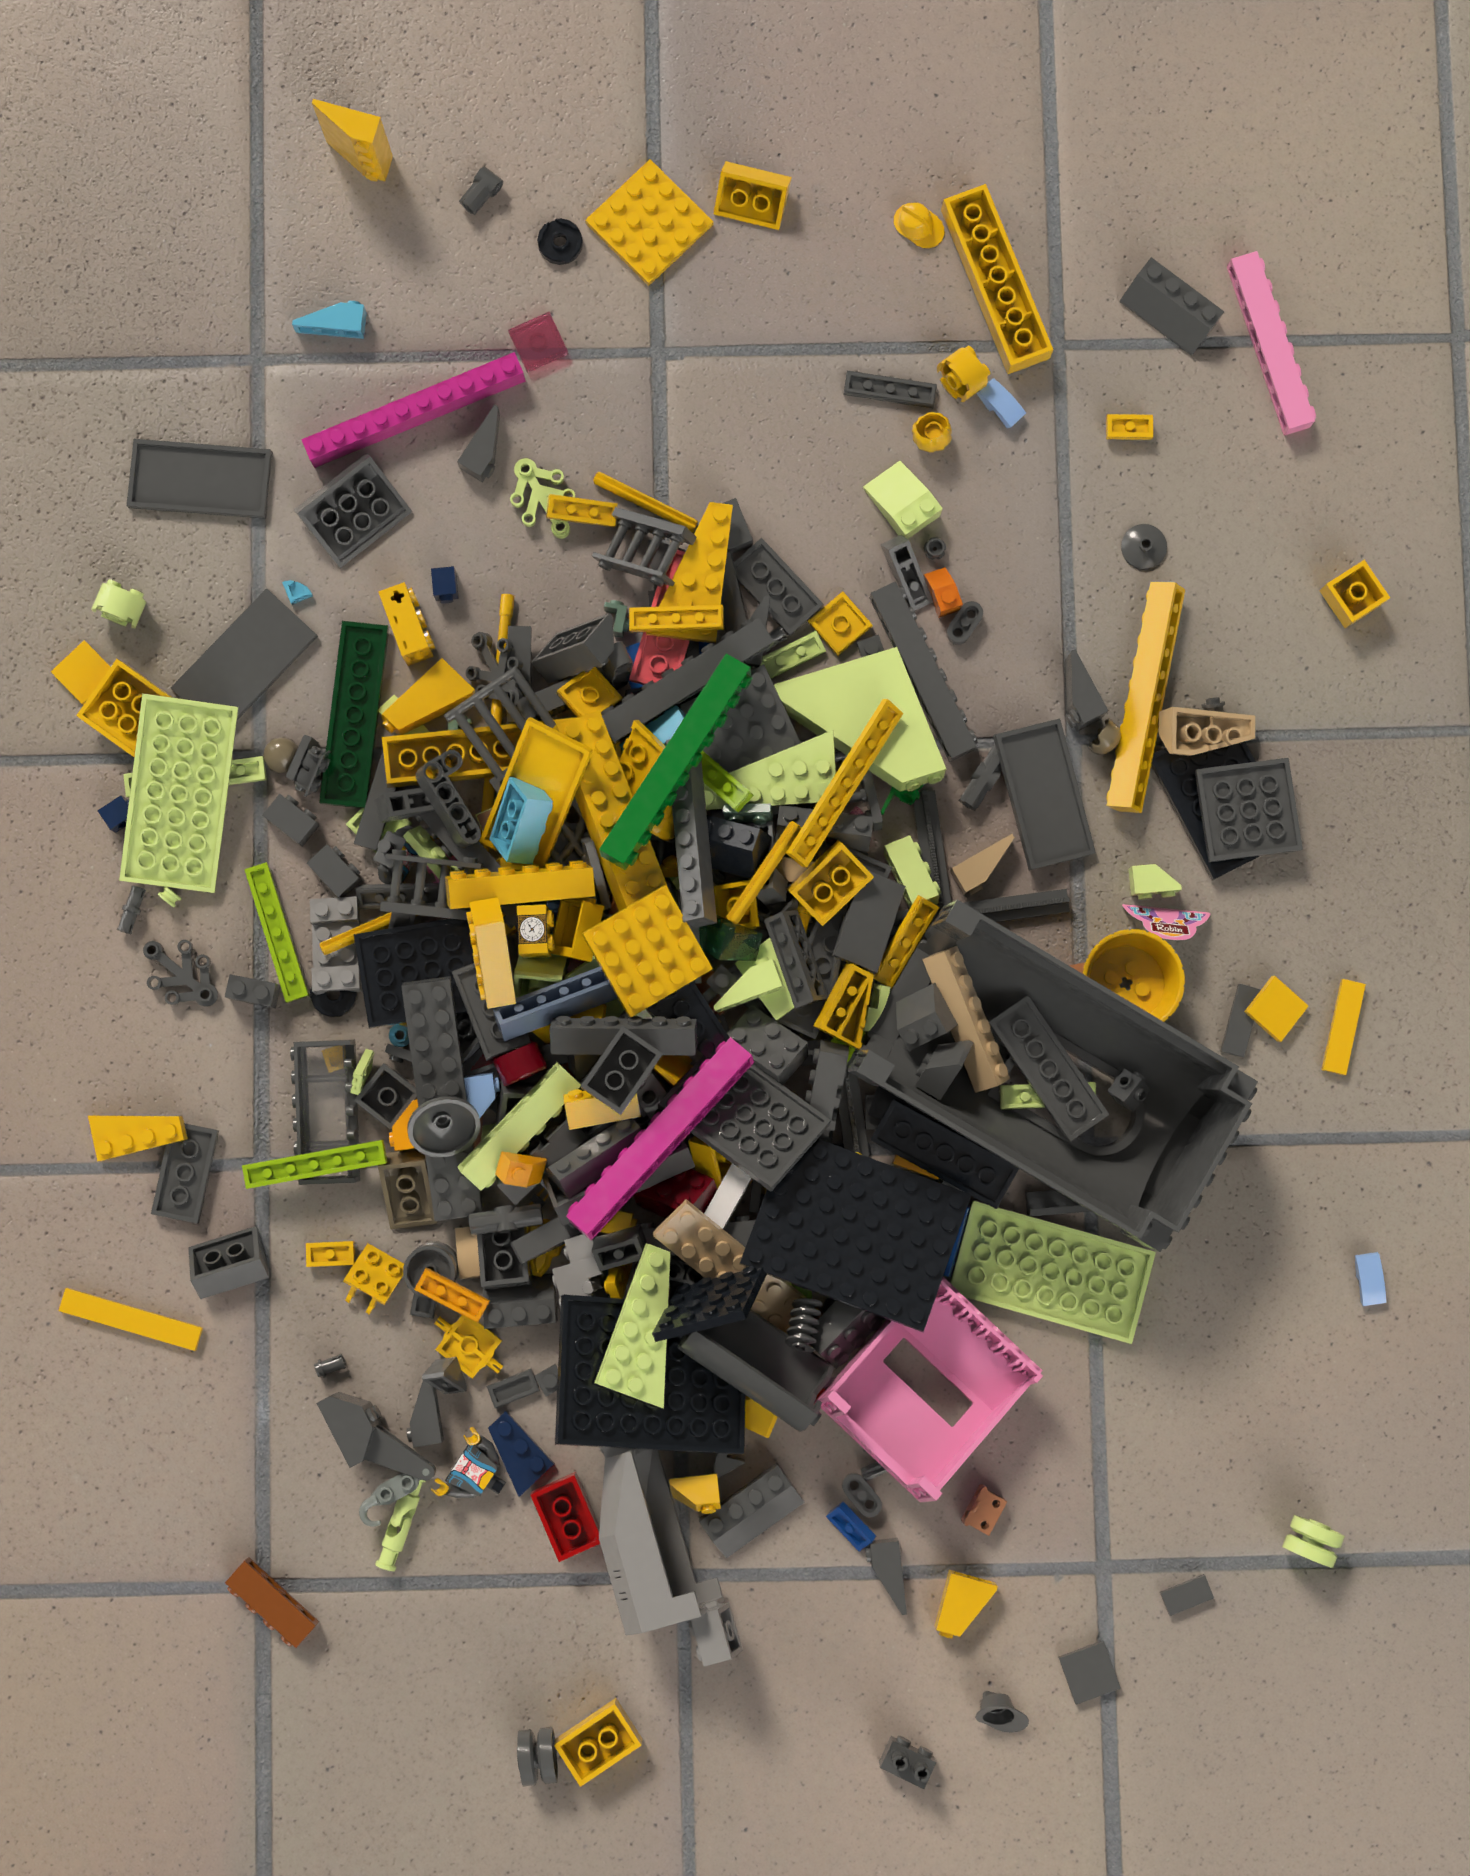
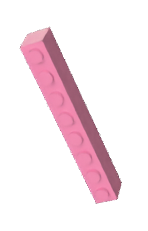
[1227,251,1316,436]

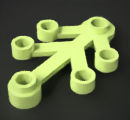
[510,458,576,539]

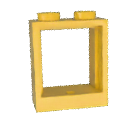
[551,897,604,962]

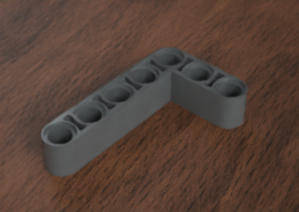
[516,642,633,721]

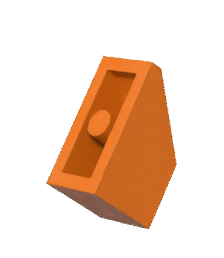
[923,567,963,618]

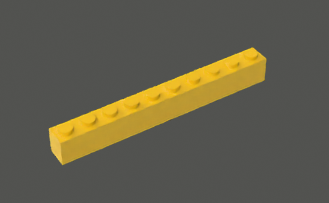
[1106,582,1185,813]

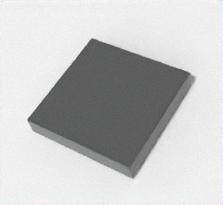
[1058,1640,1121,1705]

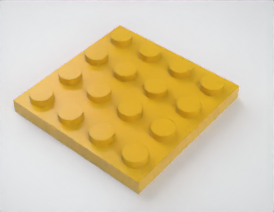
[585,159,713,286]
[581,885,713,1018]

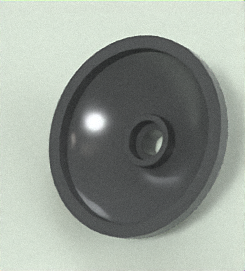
[407,1096,481,1157]

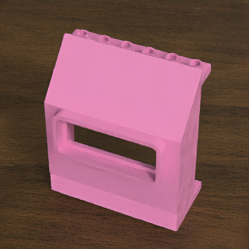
[815,1277,1043,1502]

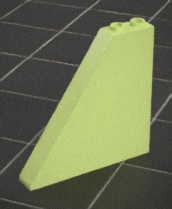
[774,647,946,791]

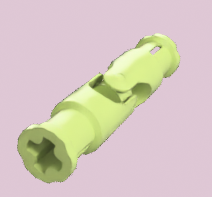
[375,1480,426,1571]

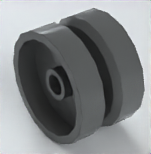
[403,1241,459,1298]
[517,1727,558,1787]

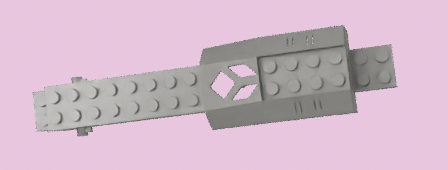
[552,1232,743,1667]

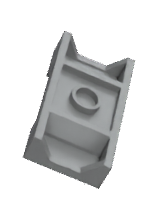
[310,896,362,995]

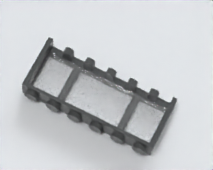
[290,1039,360,1185]

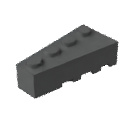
[495,1109,588,1205]

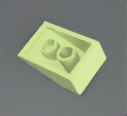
[863,461,943,539]

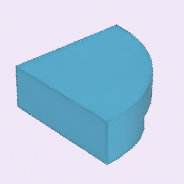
[282,580,313,605]

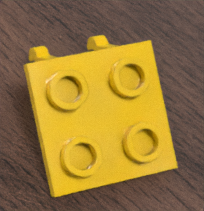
[343,1243,404,1315]

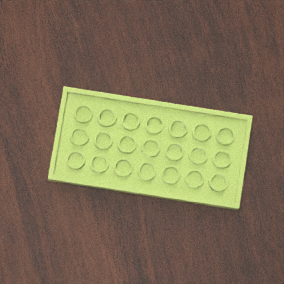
[119,693,239,893]
[950,1200,1156,1344]

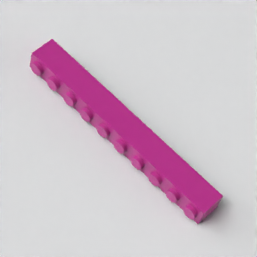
[301,352,526,468]
[566,1037,754,1240]

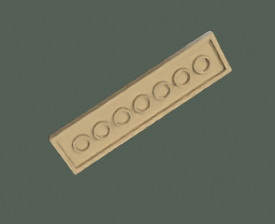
[653,1199,824,1334]

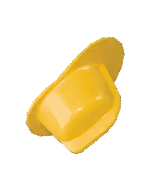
[894,203,945,249]

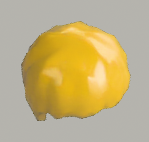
[912,412,952,453]

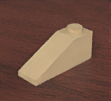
[950,834,1015,896]

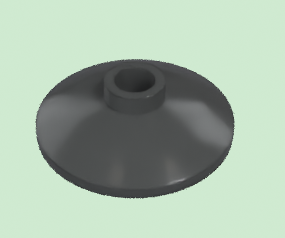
[1121,524,1167,569]

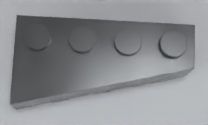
[805,1040,849,1144]

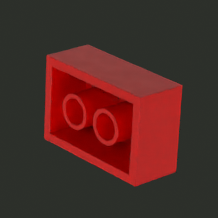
[530,1472,600,1562]

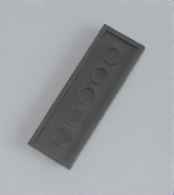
[989,996,1109,1142]

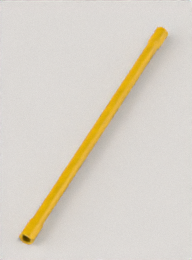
[479,594,515,852]

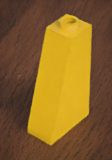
[382,658,475,735]

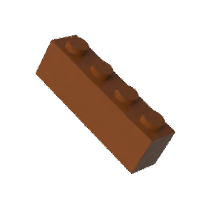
[225,1557,320,1648]

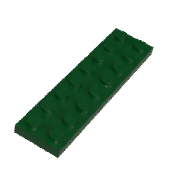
[319,621,389,808]

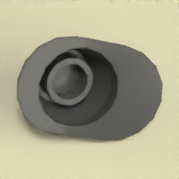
[975,1691,1029,1733]

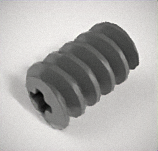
[785,1298,823,1353]

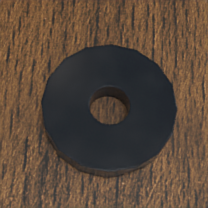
[537,218,583,265]
[310,986,358,1017]

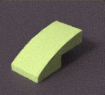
[863,984,891,1032]

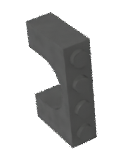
[775,805,873,858]

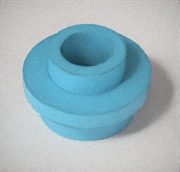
[389,1024,409,1047]

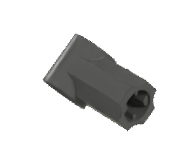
[459,166,503,215]

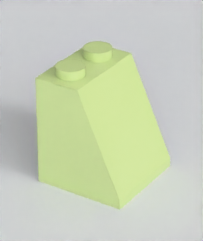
[514,954,569,998]

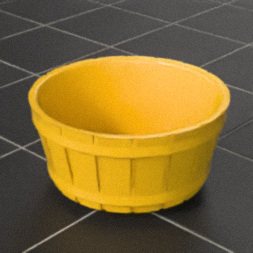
[1082,929,1185,1022]

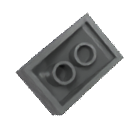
[1064,649,1109,732]

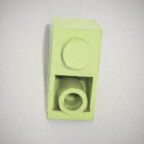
[1128,864,1182,900]

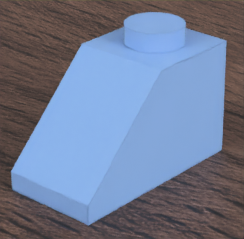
[464,1072,500,1118]

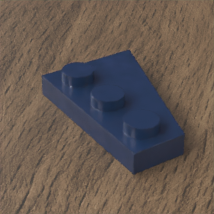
[488,1411,554,1497]

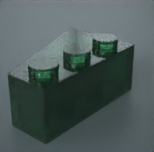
[699,915,763,961]

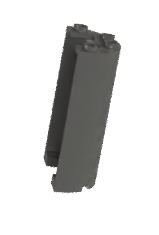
[677,1310,834,1432]

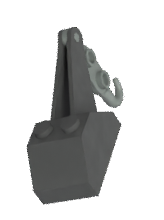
[316,1392,436,1527]

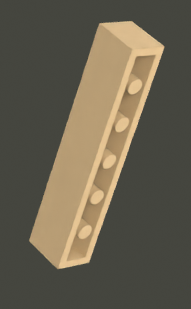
[922,946,1010,1093]

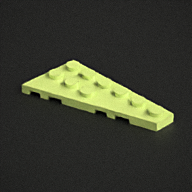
[704,730,836,810]
[595,1243,670,1409]

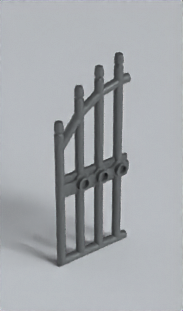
[444,666,587,866]

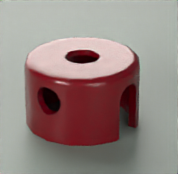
[493,1042,547,1086]

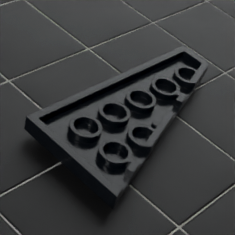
[603,974,730,1059]

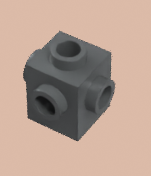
[1108,1069,1150,1112]

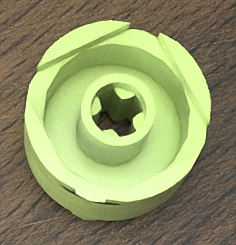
[91,579,146,629]

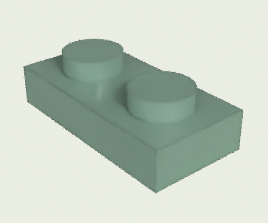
[723,804,773,825]

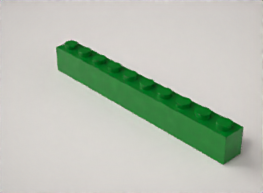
[599,653,752,870]

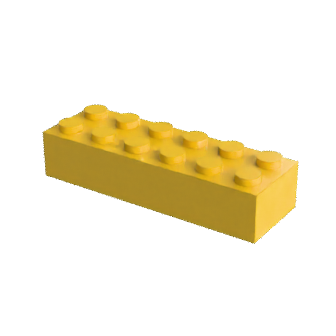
[445,860,595,909]

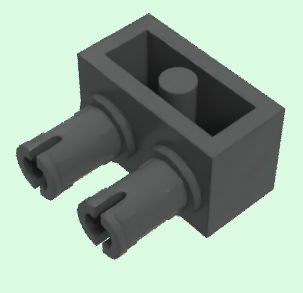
[879,1736,937,1789]

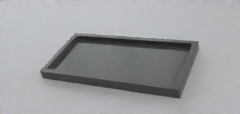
[126,439,272,519]
[171,588,318,720]
[993,719,1096,871]

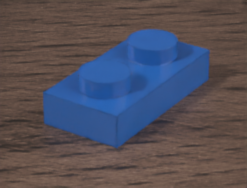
[826,1501,877,1551]

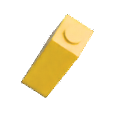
[934,1570,998,1639]

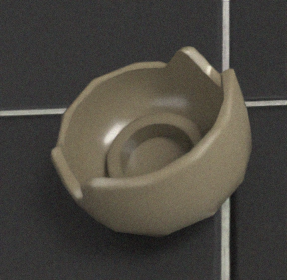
[1089,718,1121,755]
[263,737,298,773]

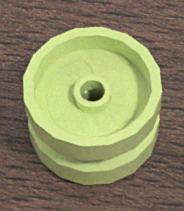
[1282,1515,1345,1568]

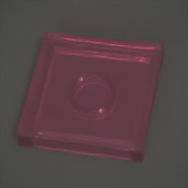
[508,312,568,373]

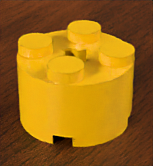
[937,346,990,402]

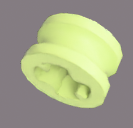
[158,887,182,907]

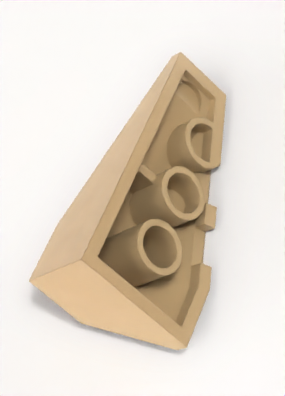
[1159,707,1255,756]

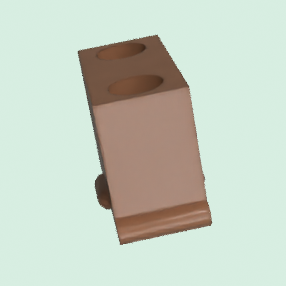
[961,1484,1007,1536]

